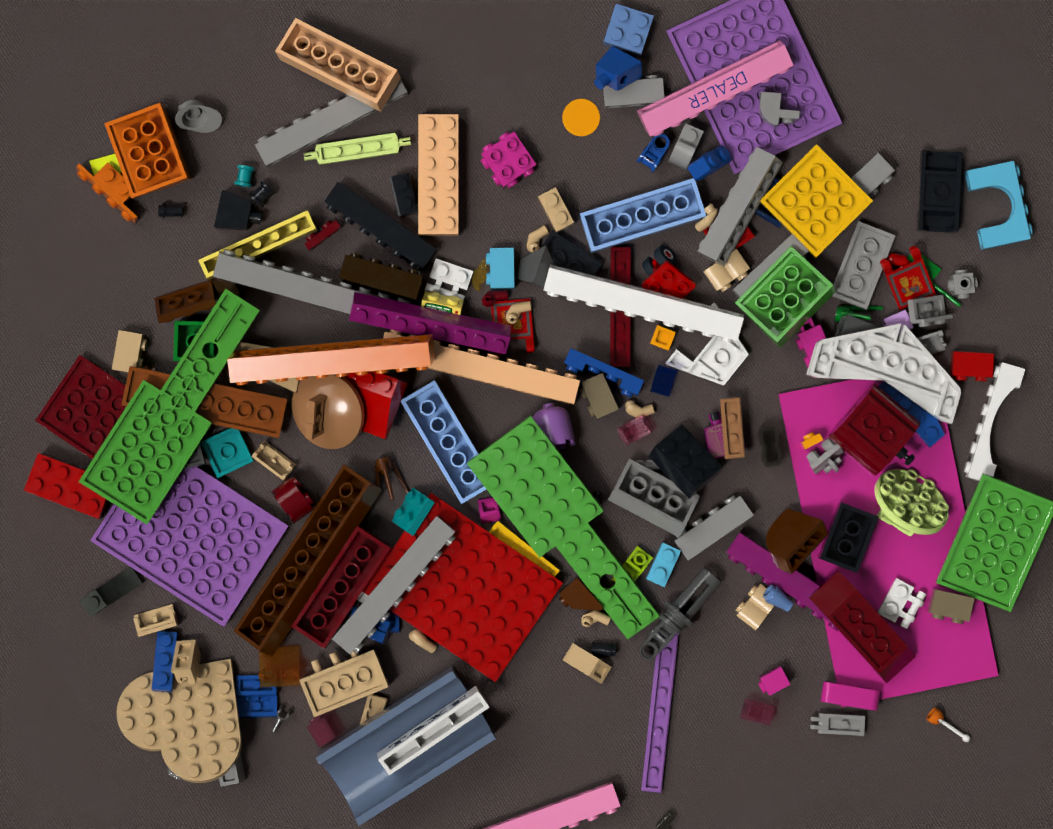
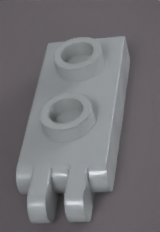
[810,713,865,736]

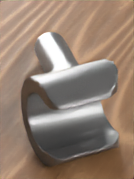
[271,705,291,733]

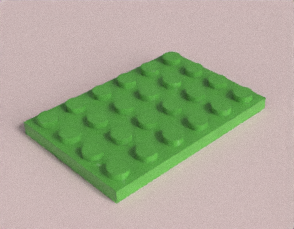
[936,472,1053,612]

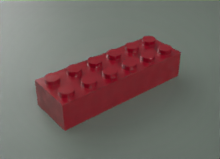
[291,526,393,649]

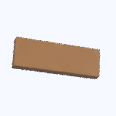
[720,397,745,459]

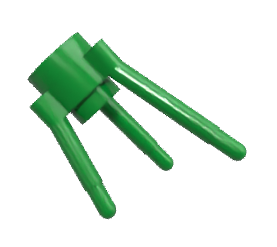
[835,304,883,322]

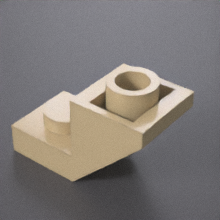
[563,643,612,684]

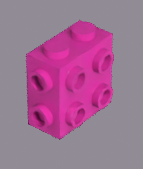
[480,131,536,189]

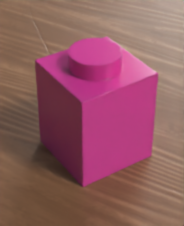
[758,666,791,696]

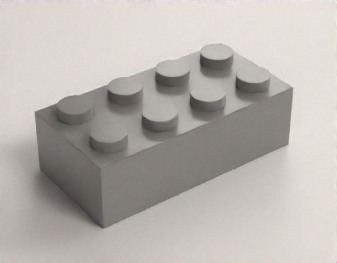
[608,459,700,537]

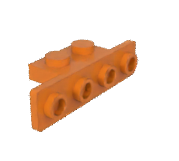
[76,162,138,223]

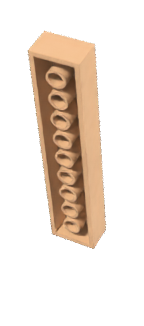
[383,329,580,405]

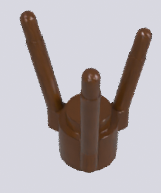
[374,456,409,501]

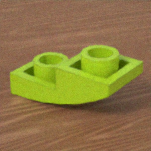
[612,546,653,582]

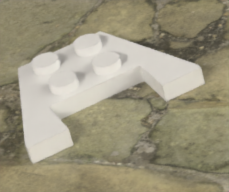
[665,303,749,386]

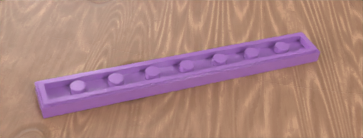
[641,632,678,793]

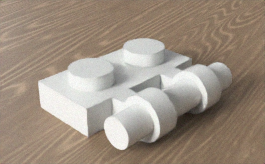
[425,258,473,300]
[877,578,926,629]

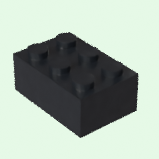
[648,424,723,499]
[818,502,879,573]

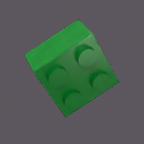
[173,321,217,362]

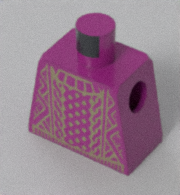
[704,411,746,459]

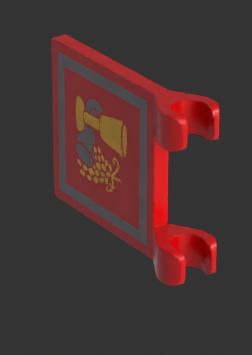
[880,246,936,310]
[491,299,534,356]

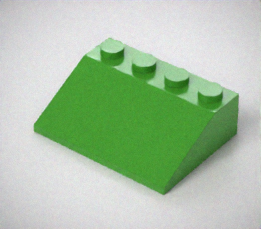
[735,246,836,348]

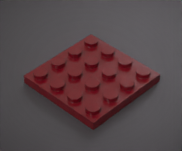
[35,355,126,460]

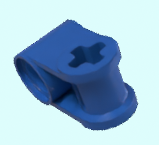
[636,134,669,172]

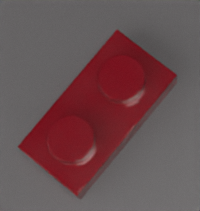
[304,220,342,252]

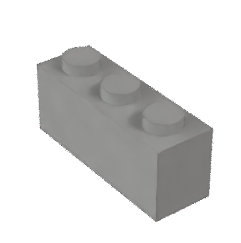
[603,75,664,109]

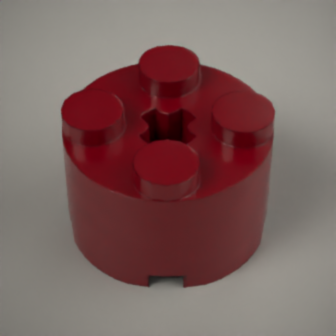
[271,477,316,524]

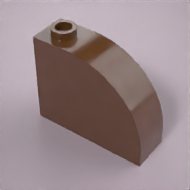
[766,508,828,574]

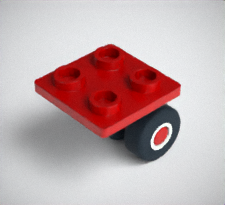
[641,245,696,299]

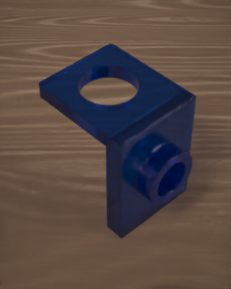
[650,365,678,397]

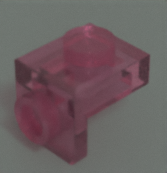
[617,414,653,446]
[740,699,775,726]

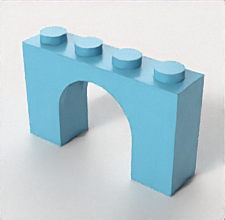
[964,161,1032,250]

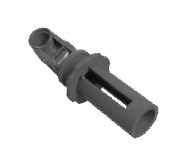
[638,568,721,660]

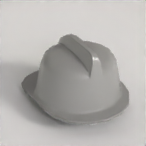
[175,99,222,133]

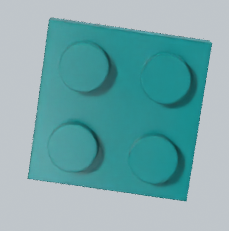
[201,428,254,478]
[392,488,435,536]

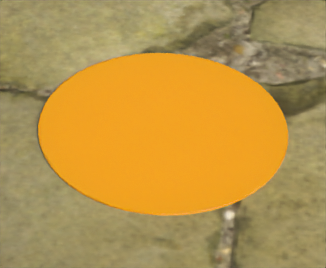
[562,99,600,136]

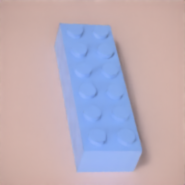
[579,178,706,253]
[401,380,486,504]

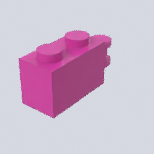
[795,318,826,369]

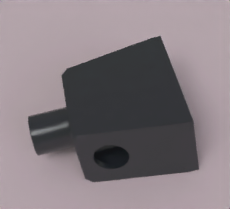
[214,190,263,231]

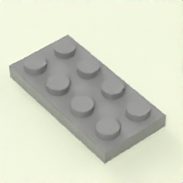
[831,221,896,310]

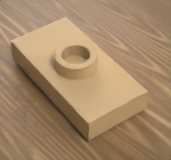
[360,694,388,725]

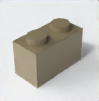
[579,373,619,419]
[928,589,974,624]

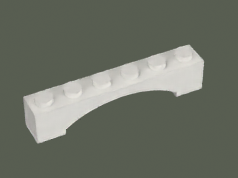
[964,362,1025,481]

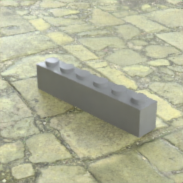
[698,147,783,267]

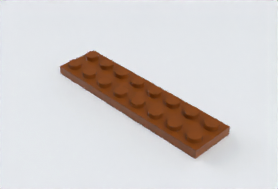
[122,366,287,438]

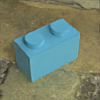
[486,248,514,289]
[646,542,681,587]

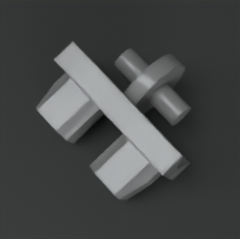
[806,438,844,474]

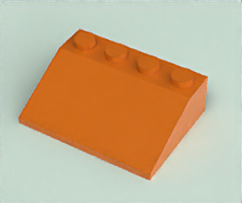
[104,103,191,199]

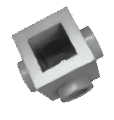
[948,270,978,299]

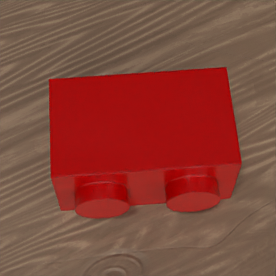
[950,351,994,382]

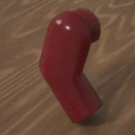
[481,290,508,307]

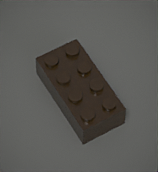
[339,252,424,302]

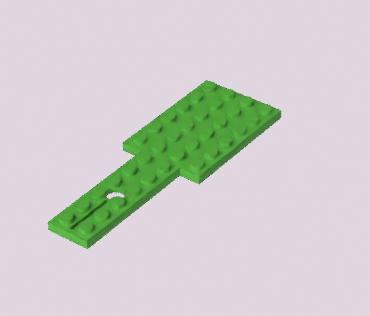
[79,289,260,525]
[467,415,660,639]

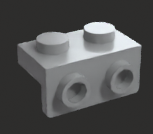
[908,295,953,327]

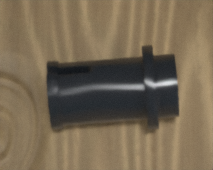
[158,203,183,219]
[591,642,616,658]

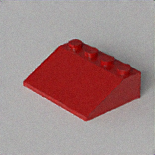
[344,371,408,440]

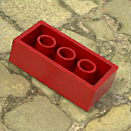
[24,453,108,519]

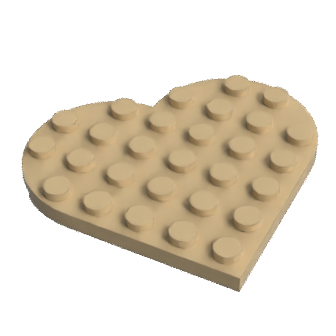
[117,659,242,783]

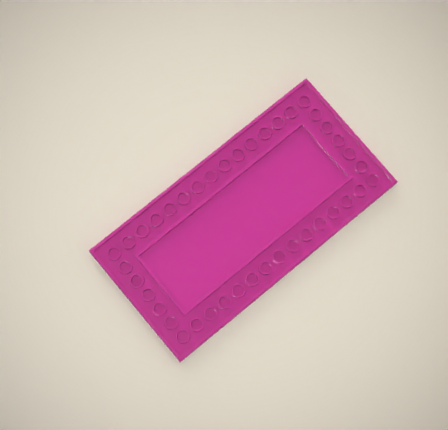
[778,379,998,707]

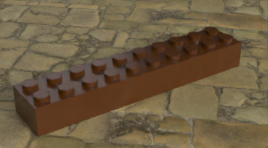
[233,464,382,657]

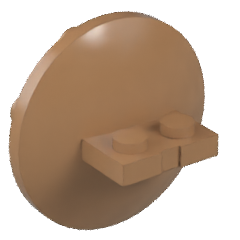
[292,374,364,449]

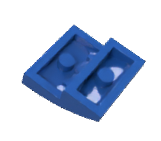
[236,675,278,718]

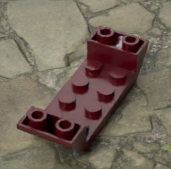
[808,571,916,684]

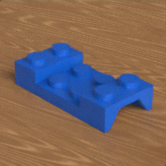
[564,348,644,398]

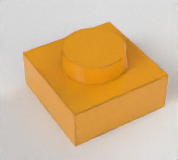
[650,325,676,351]
[800,432,823,449]

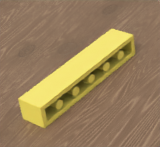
[198,210,318,280]

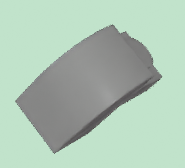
[759,92,800,128]
[668,123,704,170]

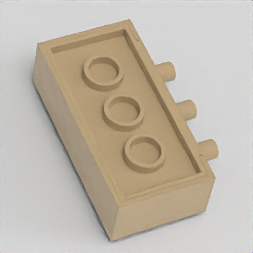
[299,649,390,717]

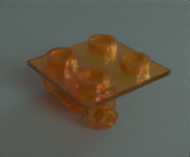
[259,646,300,688]

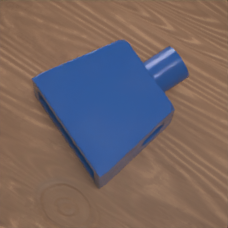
[594,46,642,91]

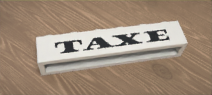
[376,686,489,775]

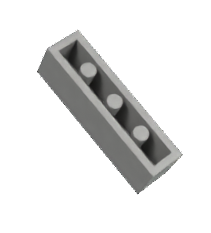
[674,495,754,561]

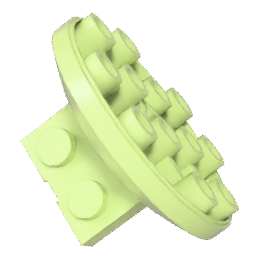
[874,469,949,537]

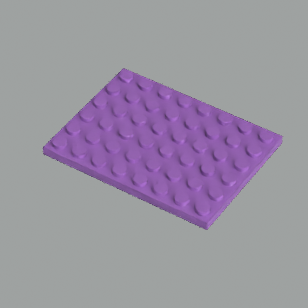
[666,0,842,175]
[90,467,289,627]

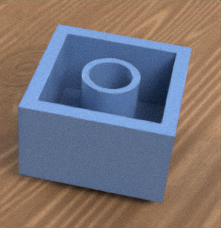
[603,4,654,57]

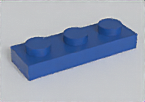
[152,631,178,692]

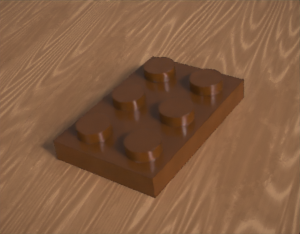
[155,280,216,324]

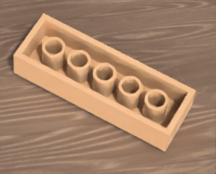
[275,18,401,112]
[418,114,459,236]

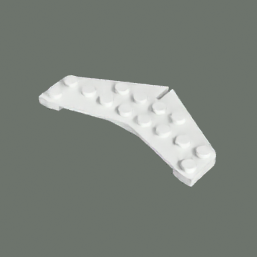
[806,323,961,424]

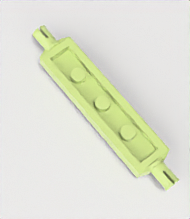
[304,133,411,165]

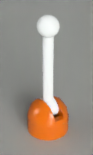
[926,707,970,742]

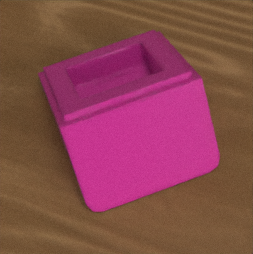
[477,497,501,524]

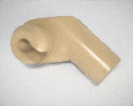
[695,204,718,232]
[526,225,549,253]
[506,301,531,324]
[625,400,655,419]
[581,610,611,627]
[409,629,437,653]

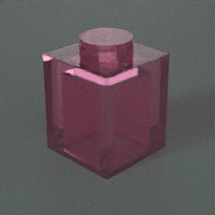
[307,715,337,748]

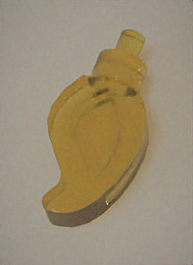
[472,259,487,291]

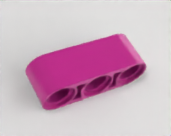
[820,681,881,711]

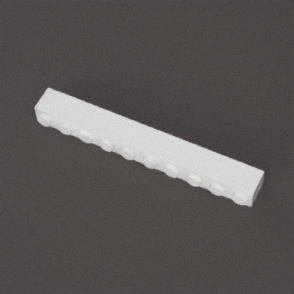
[543,264,744,342]

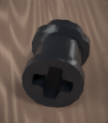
[249,181,275,207]

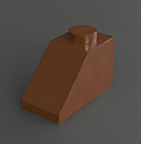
[559,577,603,611]

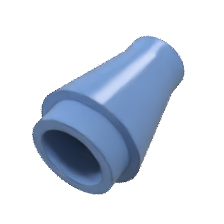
[763,585,794,612]

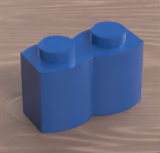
[688,146,732,181]

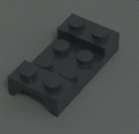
[917,150,962,233]

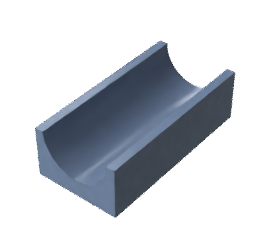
[316,666,496,826]

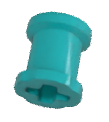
[234,165,255,188]

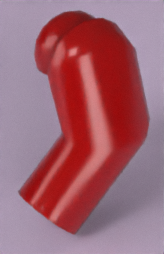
[887,253,910,267]

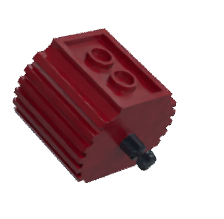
[828,383,921,476]

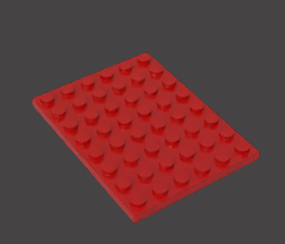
[364,493,563,682]

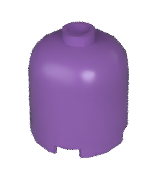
[533,403,576,450]

